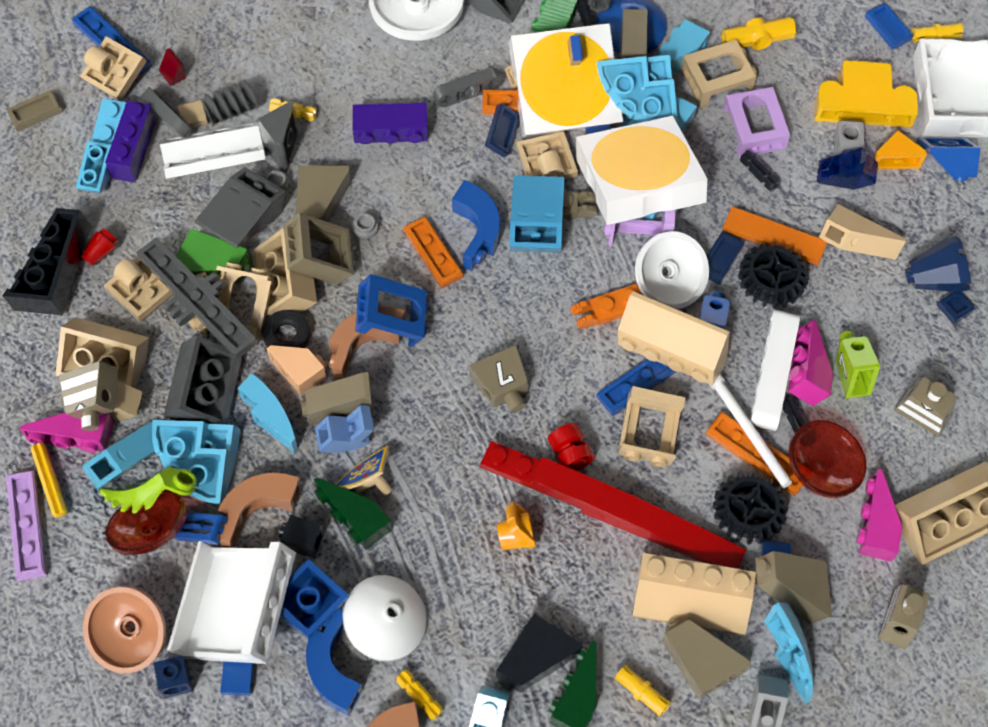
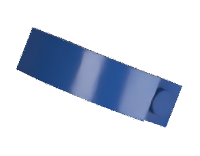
[452,180,500,271]
[306,608,363,717]

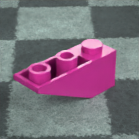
[788,320,833,406]
[20,413,114,453]
[856,469,903,562]

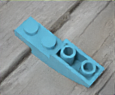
[75,98,126,194]

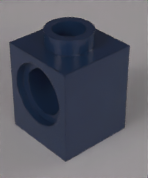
[153,655,193,699]

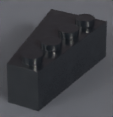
[2,208,91,316]

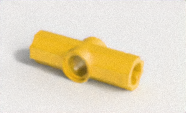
[721,17,796,50]

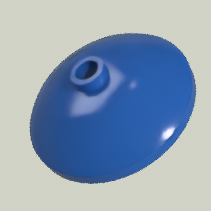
[597,0,667,53]

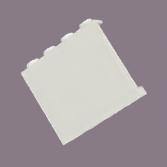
[167,541,296,664]

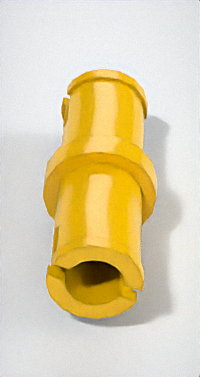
[912,23,963,43]
[614,665,671,717]

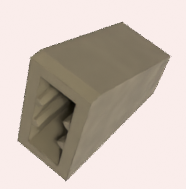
[619,9,647,59]
[295,165,351,222]
[301,372,374,425]
[755,551,832,623]
[662,619,751,700]

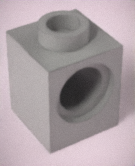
[834,120,864,161]

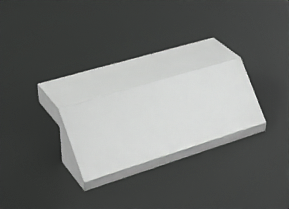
[160,121,266,179]

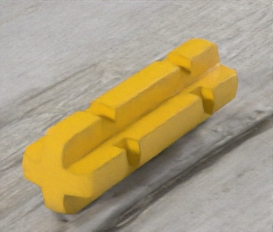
[269,98,317,122]
[396,670,443,720]

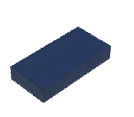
[485,103,519,158]
[706,231,744,285]

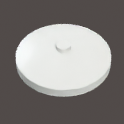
[369,0,464,41]

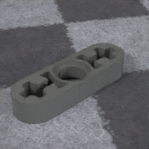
[433,68,503,107]
[141,87,192,138]

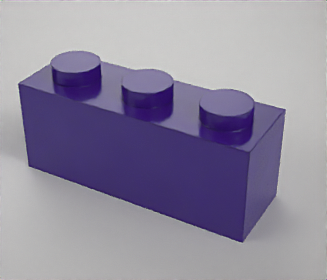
[105,101,156,183]
[352,103,428,144]

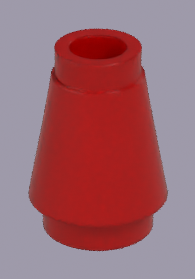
[81,228,118,267]

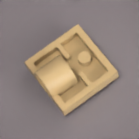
[80,36,147,101]
[516,131,578,180]
[104,257,173,322]

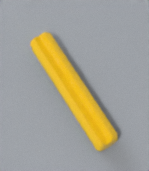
[30,443,68,518]

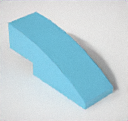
[238,373,298,453]

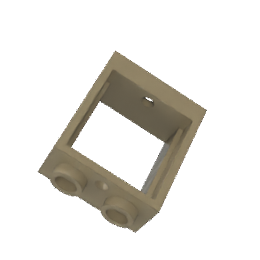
[284,213,353,285]

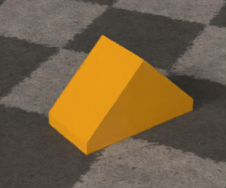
[871,131,927,170]

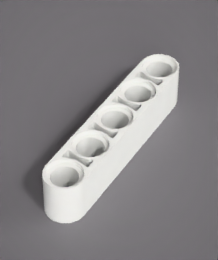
[750,309,800,431]

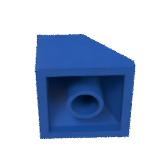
[917,137,981,181]

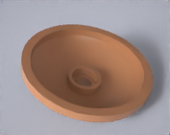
[83,586,166,673]

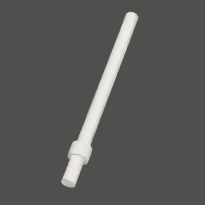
[709,373,792,488]

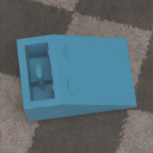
[509,175,564,253]

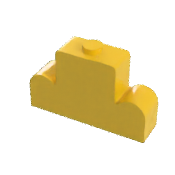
[814,60,918,128]

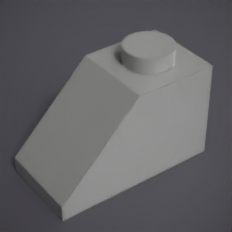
[748,674,788,727]

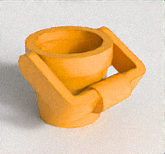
[497,501,537,550]

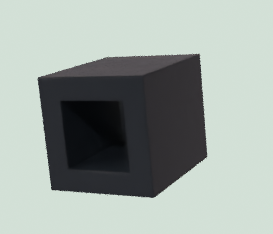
[278,515,324,559]

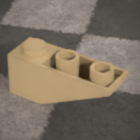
[819,204,907,260]

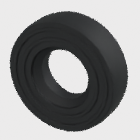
[262,310,310,348]

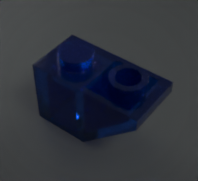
[817,148,878,190]

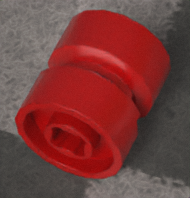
[547,422,595,471]

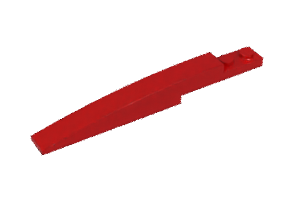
[480,441,746,569]

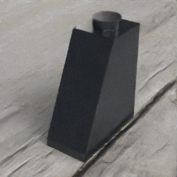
[496,613,583,693]

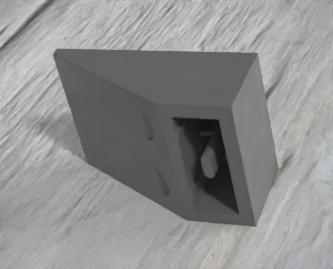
[195,167,286,248]

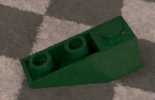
[314,477,392,550]
[548,640,596,727]

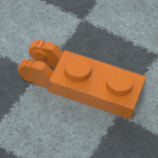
[570,284,642,329]

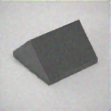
[258,102,298,172]

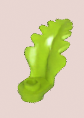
[99,466,196,513]

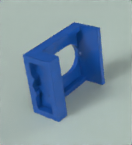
[355,274,428,347]

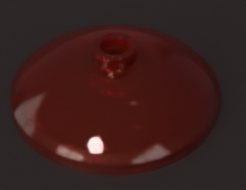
[788,420,867,498]
[105,490,187,555]

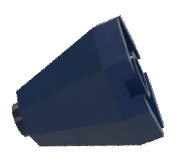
[905,236,971,292]

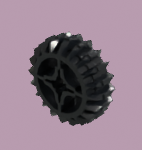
[738,241,809,310]
[712,471,788,545]

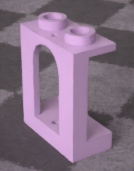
[723,87,790,158]
[604,210,675,246]

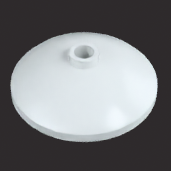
[635,231,709,309]
[343,575,427,661]

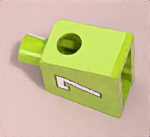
[835,331,880,399]

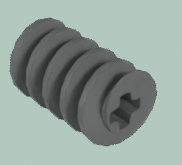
[203,80,258,125]

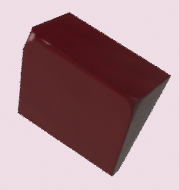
[159,48,186,86]

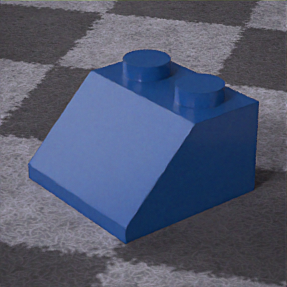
[279,559,350,639]

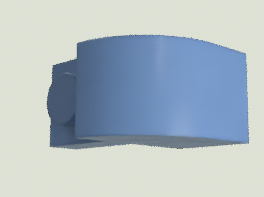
[315,405,374,453]

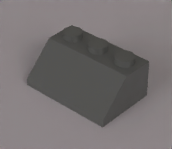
[164,335,242,425]

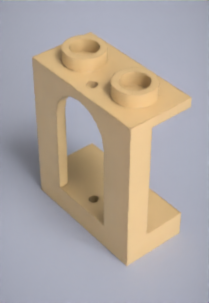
[681,40,757,107]
[204,262,274,339]
[617,386,685,468]

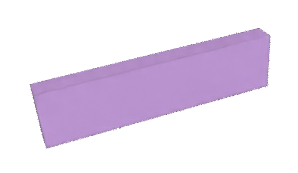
[6,470,47,582]

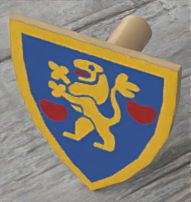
[335,445,392,496]

